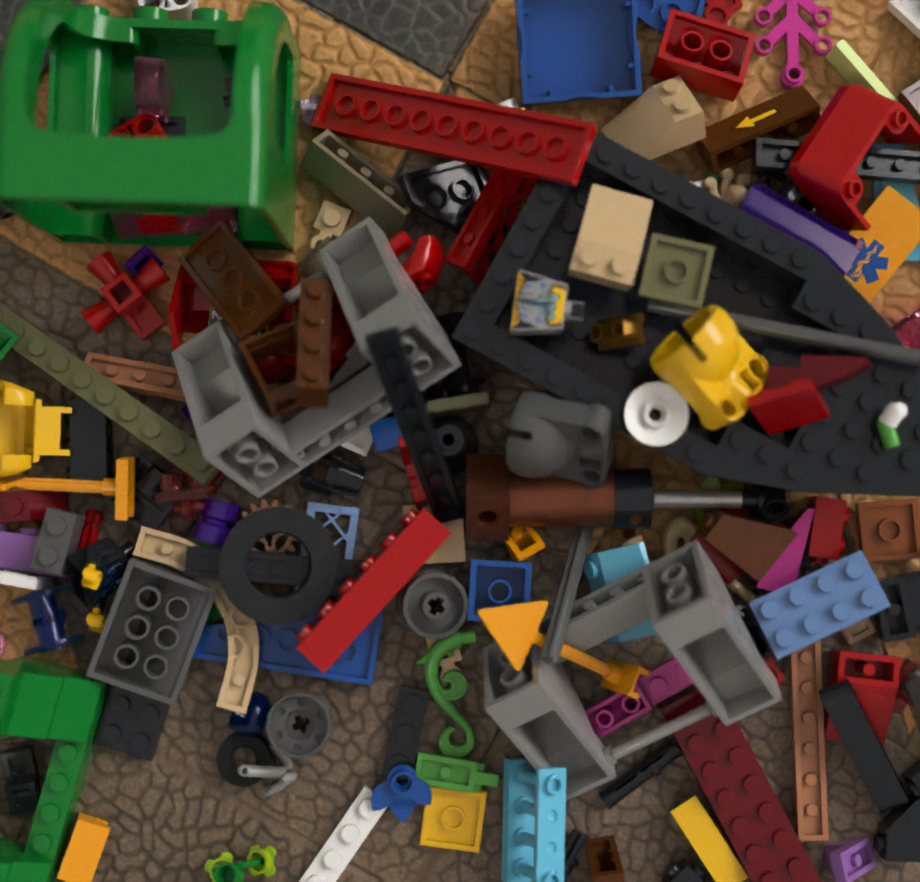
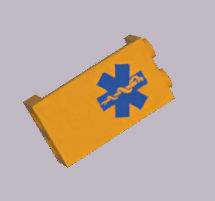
[844,185,920,303]

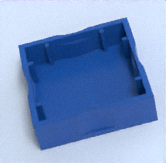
[515,0,642,105]

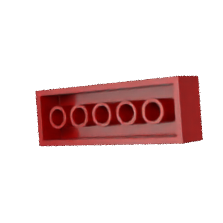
[296,508,451,673]

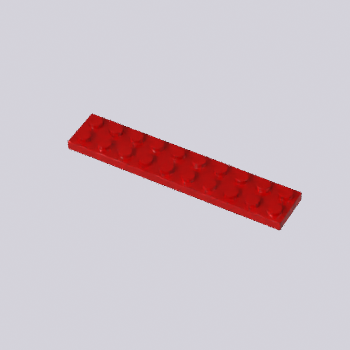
[310,73,598,187]

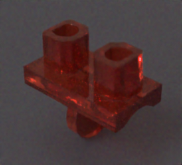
[155,473,218,520]

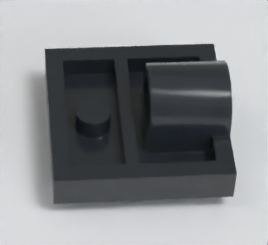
[103,454,189,530]

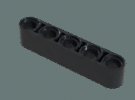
[818,678,910,814]

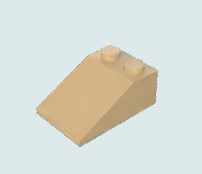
[601,75,706,160]
[567,184,654,292]

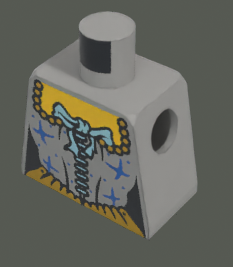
[509,270,585,336]

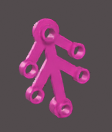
[754,0,832,90]

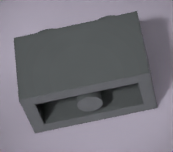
[30,507,86,575]

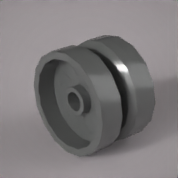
[396,569,468,639]

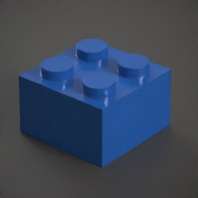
[467,559,532,621]

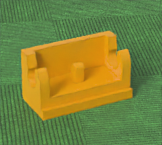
[57,812,111,882]

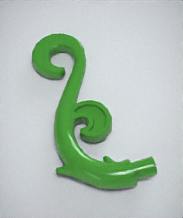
[416,630,476,758]

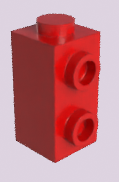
[803,496,849,565]

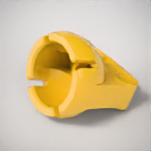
[650,304,769,430]

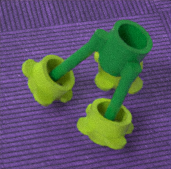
[205,845,276,882]

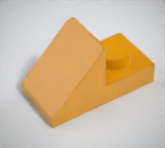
[504,526,546,562]

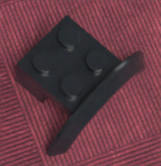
[874,570,920,643]

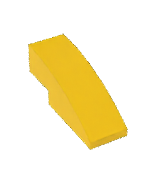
[670,795,749,882]

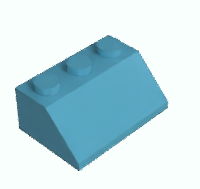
[583,542,658,644]

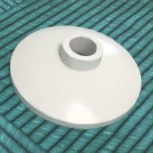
[624,382,689,446]

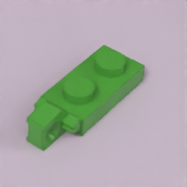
[415,751,499,793]

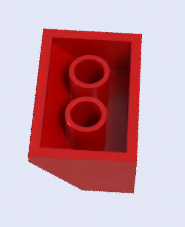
[649,8,756,102]

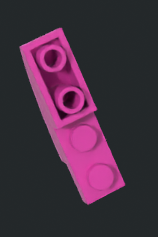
[585,657,694,738]

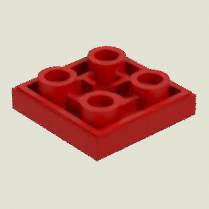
[747,379,830,435]

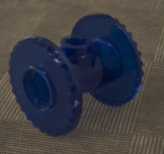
[10,584,84,656]

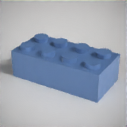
[746,550,891,662]

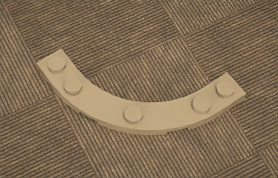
[133,526,260,714]

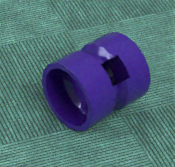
[193,497,241,546]

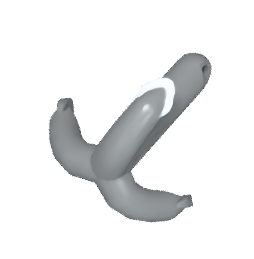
[237,743,297,796]

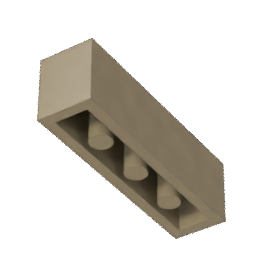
[300,129,415,237]

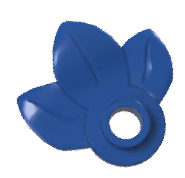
[371,764,432,822]

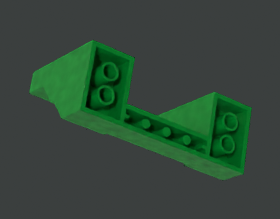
[0,655,111,882]

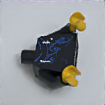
[67,537,136,633]

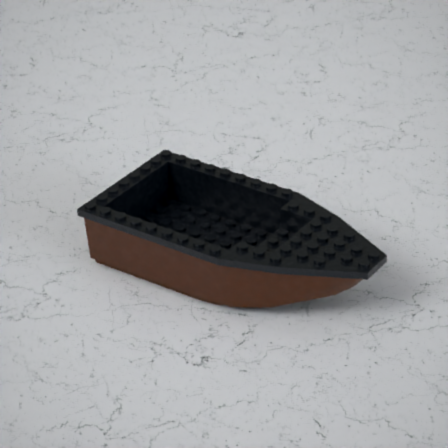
[451,132,920,497]

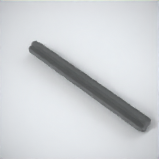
[540,527,593,665]

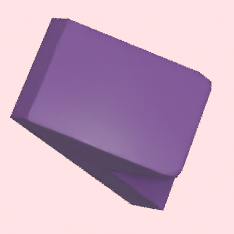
[824,836,876,882]

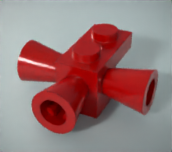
[80,251,171,341]

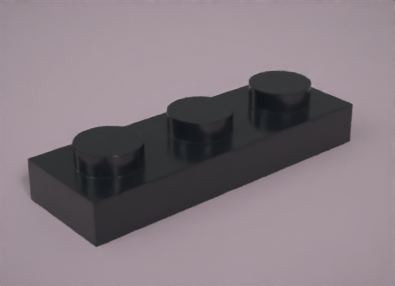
[381,684,430,780]

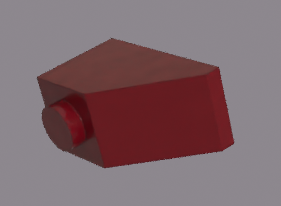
[0,490,69,523]

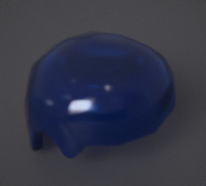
[229,691,272,736]

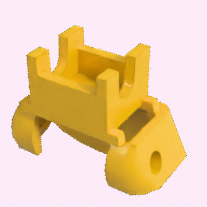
[0,380,72,477]

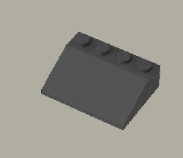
[86,556,218,706]

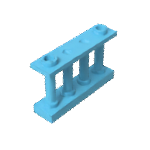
[501,757,566,882]

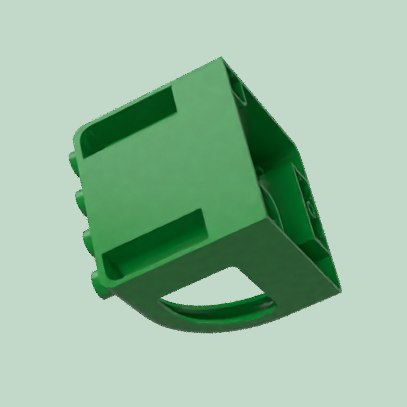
[0,0,301,251]

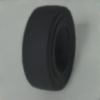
[216,731,272,787]

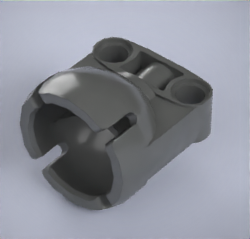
[506,389,614,488]

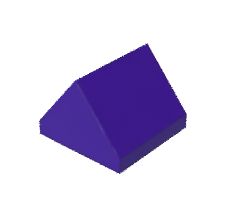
[124,244,164,276]

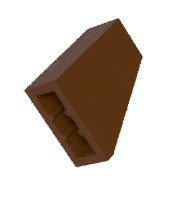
[696,508,798,582]
[585,835,625,882]

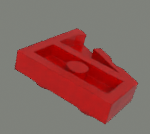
[397,437,428,509]

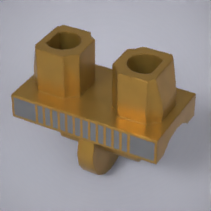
[590,313,646,351]

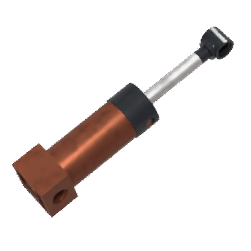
[466,454,792,541]

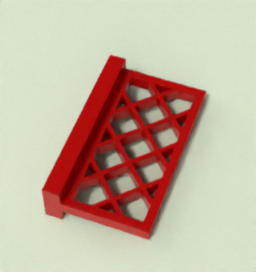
[444,169,538,286]

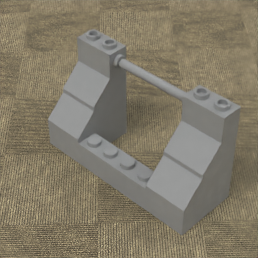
[171,216,461,498]
[483,540,783,801]

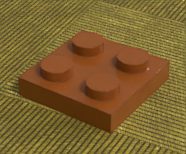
[855,498,920,562]

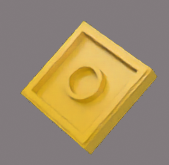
[419,786,487,853]

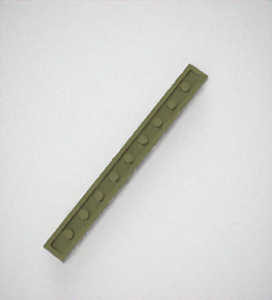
[0,303,219,488]

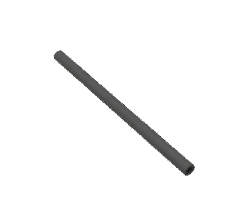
[647,299,920,366]

